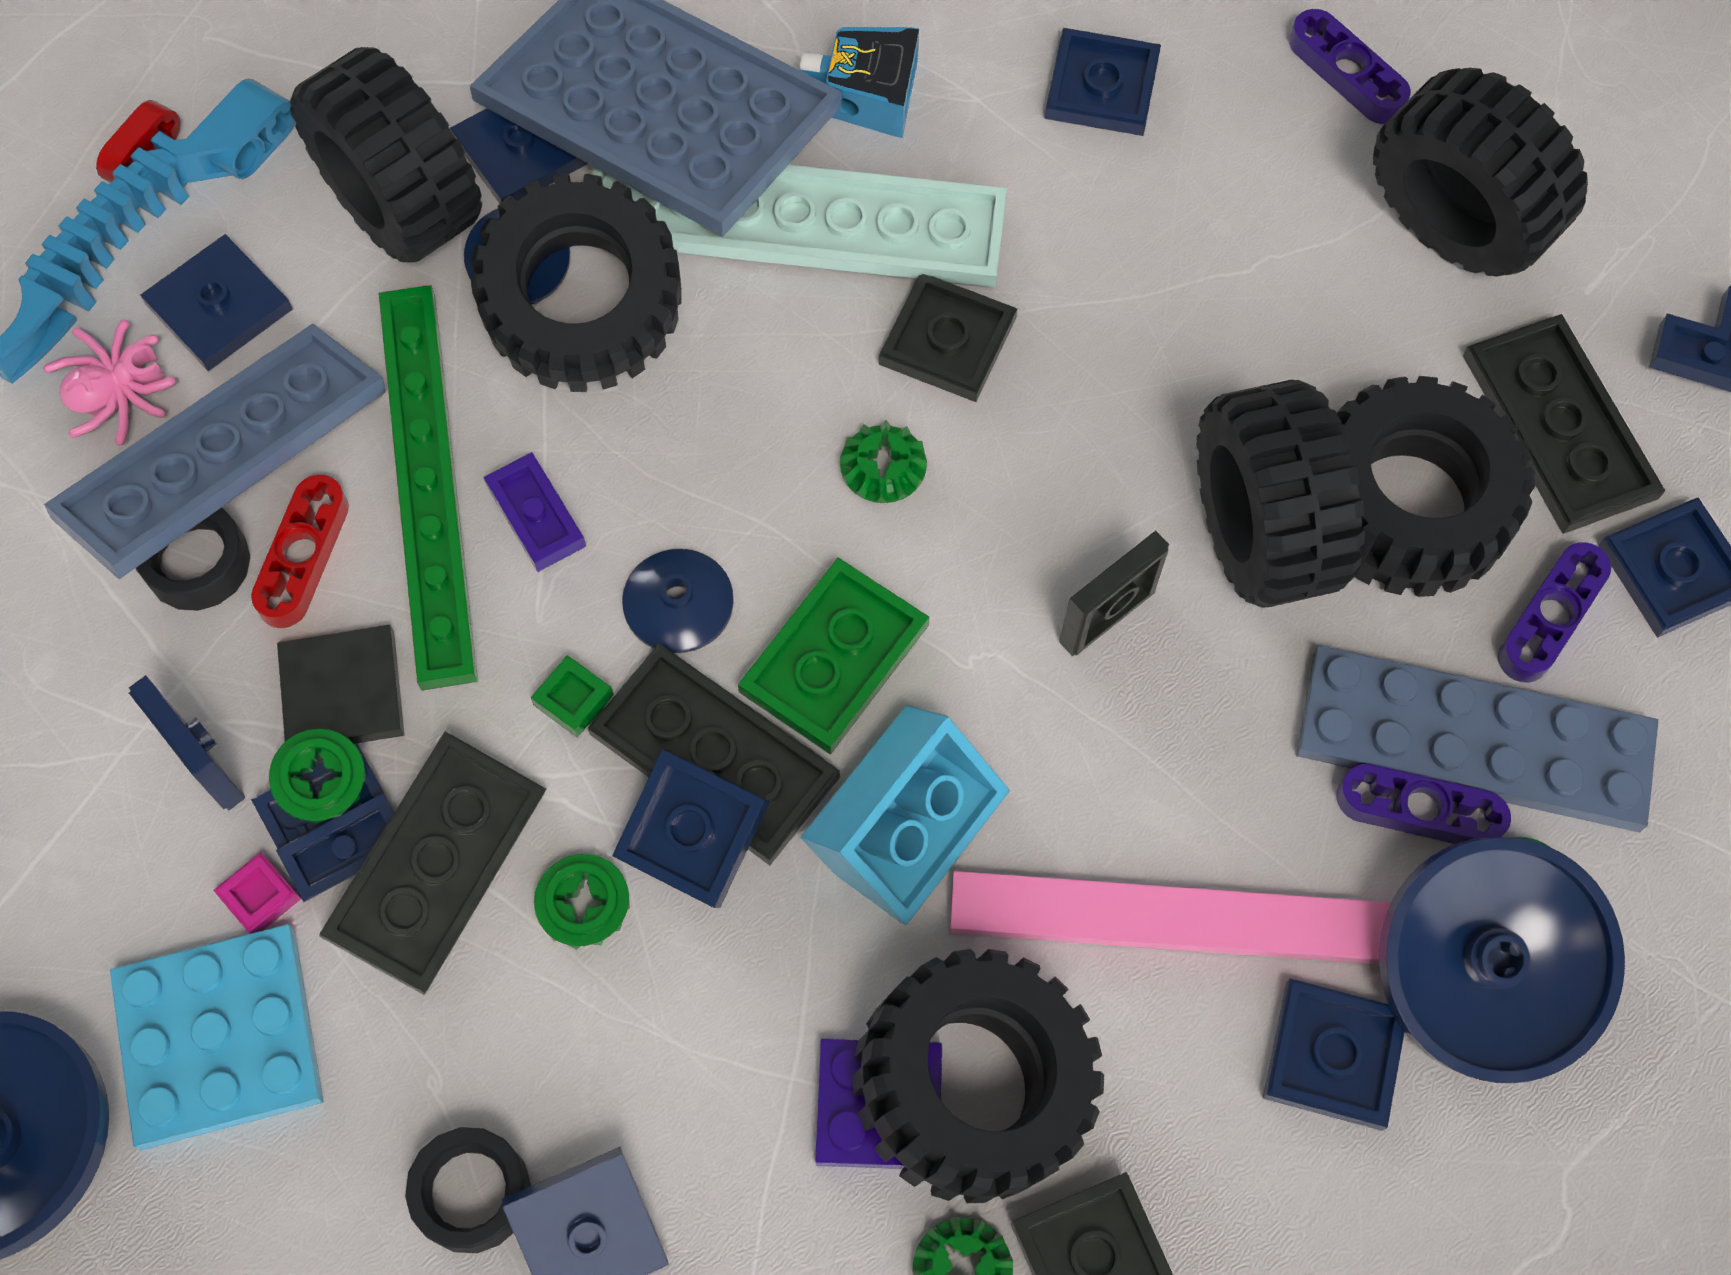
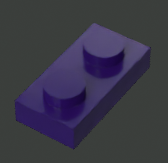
[483,452,586,572]

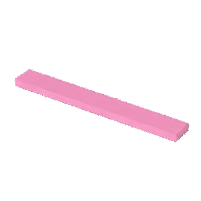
[949,871,1391,965]

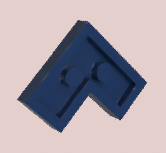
[1649,286,1731,392]

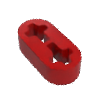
[96,100,180,183]

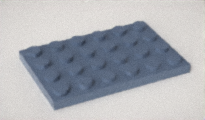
[470,0,842,237]

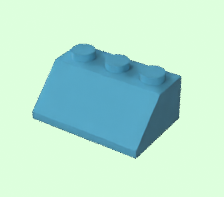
[800,705,1010,925]

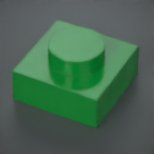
[530,655,614,738]

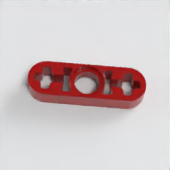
[251,475,349,628]

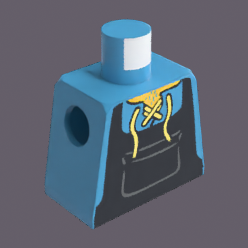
[800,27,919,138]

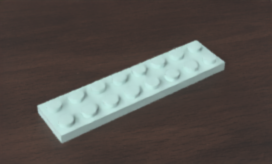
[592,165,1007,288]

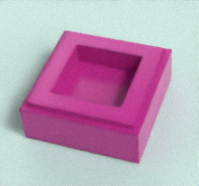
[213,852,301,934]

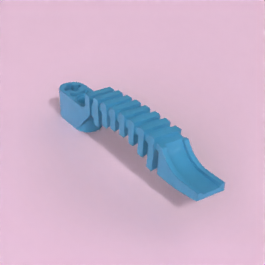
[0,78,296,384]

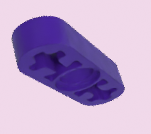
[1289,9,1411,124]
[1498,542,1611,683]
[1337,764,1511,844]

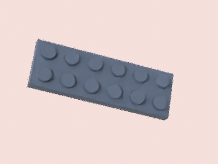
[44,324,386,579]
[1297,645,1659,833]

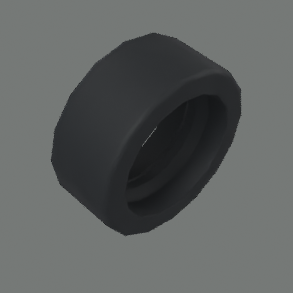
[136,508,250,611]
[405,1127,531,1254]

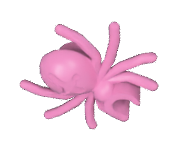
[43,320,176,446]

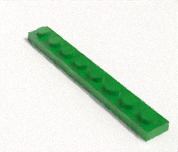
[379,285,478,691]

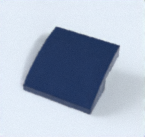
[251,744,394,902]

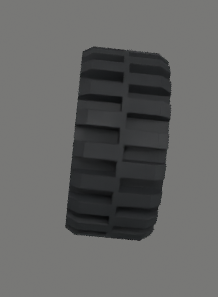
[290,47,482,262]
[1373,67,1588,277]
[470,173,682,392]
[1337,376,1535,597]
[1196,379,1365,608]
[853,949,1104,1204]

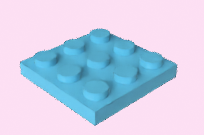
[110,924,324,1150]

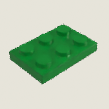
[738,557,930,755]

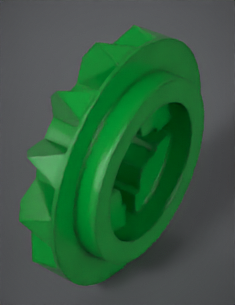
[840,420,927,503]
[269,729,367,824]
[534,854,630,950]
[912,1217,1013,1275]

